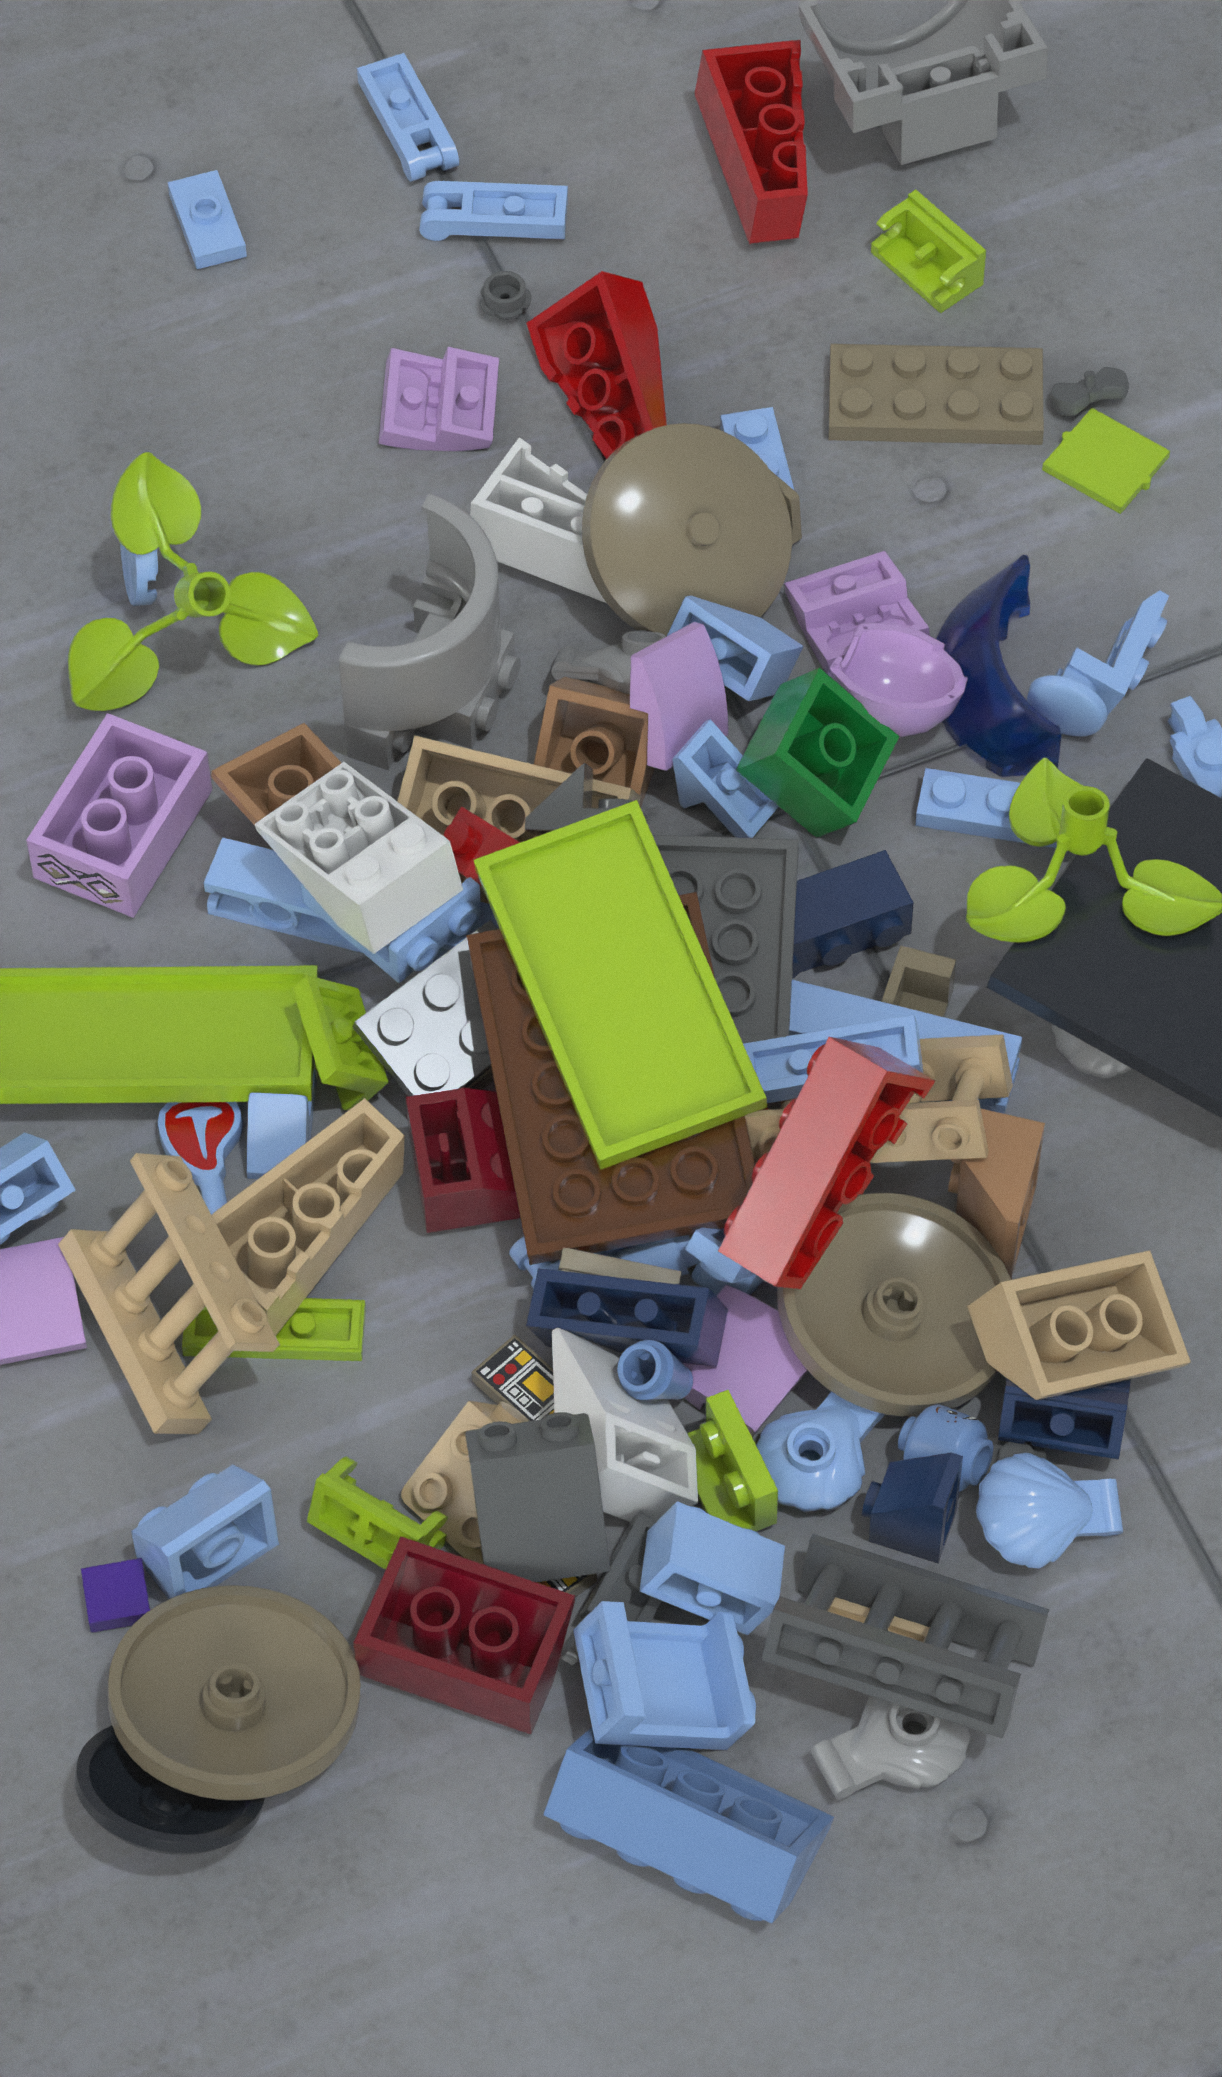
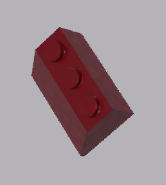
[353,1536,575,1735]

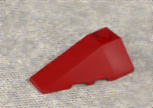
[526,271,667,459]

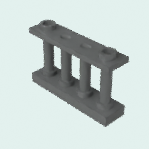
[762,1534,1049,1738]

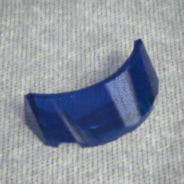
[936,555,1062,777]

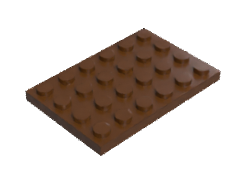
[467,892,755,1265]

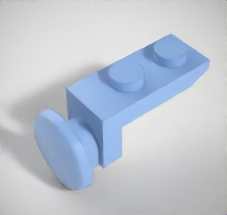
[1027,590,1169,737]

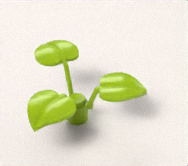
[68,452,318,711]
[966,758,1222,942]

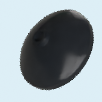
[74,1725,265,1855]

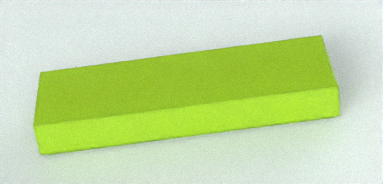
[182,1298,366,1361]

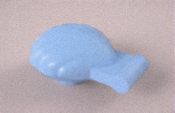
[756,1391,885,1512]
[976,1453,1123,1569]

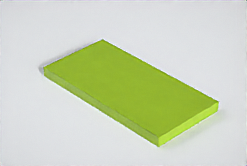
[474,800,767,1170]
[0,965,318,1104]

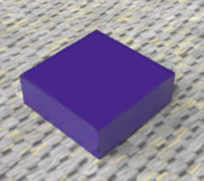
[81,1558,150,1633]

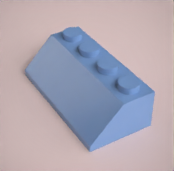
[543,1727,834,1923]

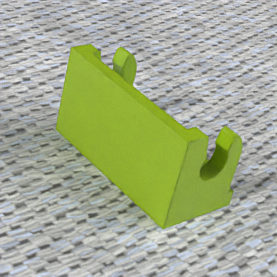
[871,189,986,313]
[307,1456,448,1570]

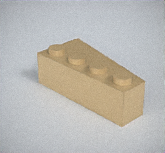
[211,1098,405,1336]

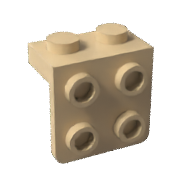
[401,1401,528,1564]

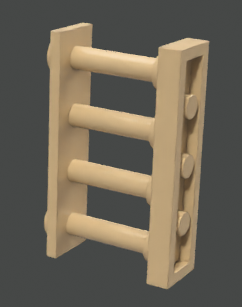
[745,1034,1013,1165]
[58,1153,280,1434]

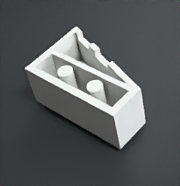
[470,437,606,603]

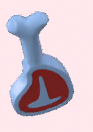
[157,1102,243,1214]

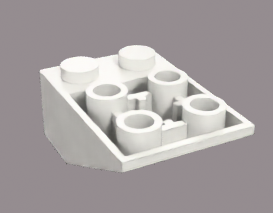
[255,762,463,954]
[552,1328,698,1522]

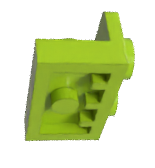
[292,975,389,1111]
[687,1389,778,1532]

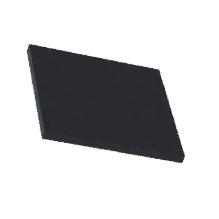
[986,758,1222,1118]

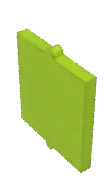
[1042,408,1170,514]

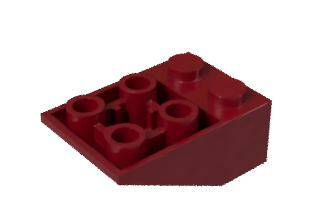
[406,1088,520,1233]

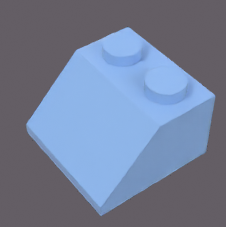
[131,1464,279,1599]

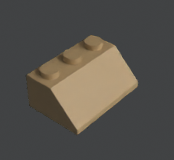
[967,1250,1191,1400]

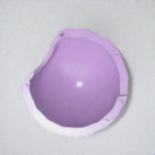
[829,623,968,738]

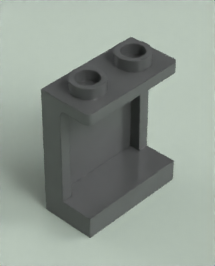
[465,1412,610,1582]

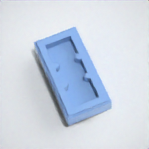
[167,170,247,269]

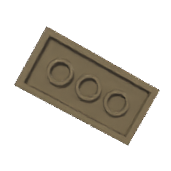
[829,344,1044,445]

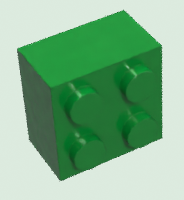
[736,668,900,838]

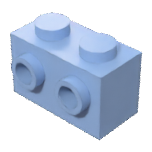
[0,1132,75,1245]
[640,1501,785,1635]

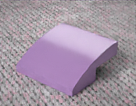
[378,347,499,451]
[784,551,930,675]
[630,622,728,771]
[0,1237,87,1365]
[683,1285,808,1438]

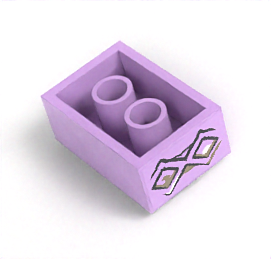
[26,713,212,918]

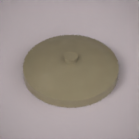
[582,423,792,637]
[777,1193,1011,1416]
[108,1585,361,1800]

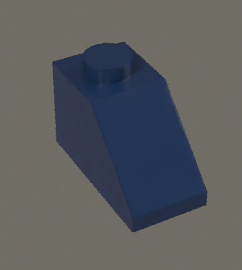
[862,1452,963,1564]

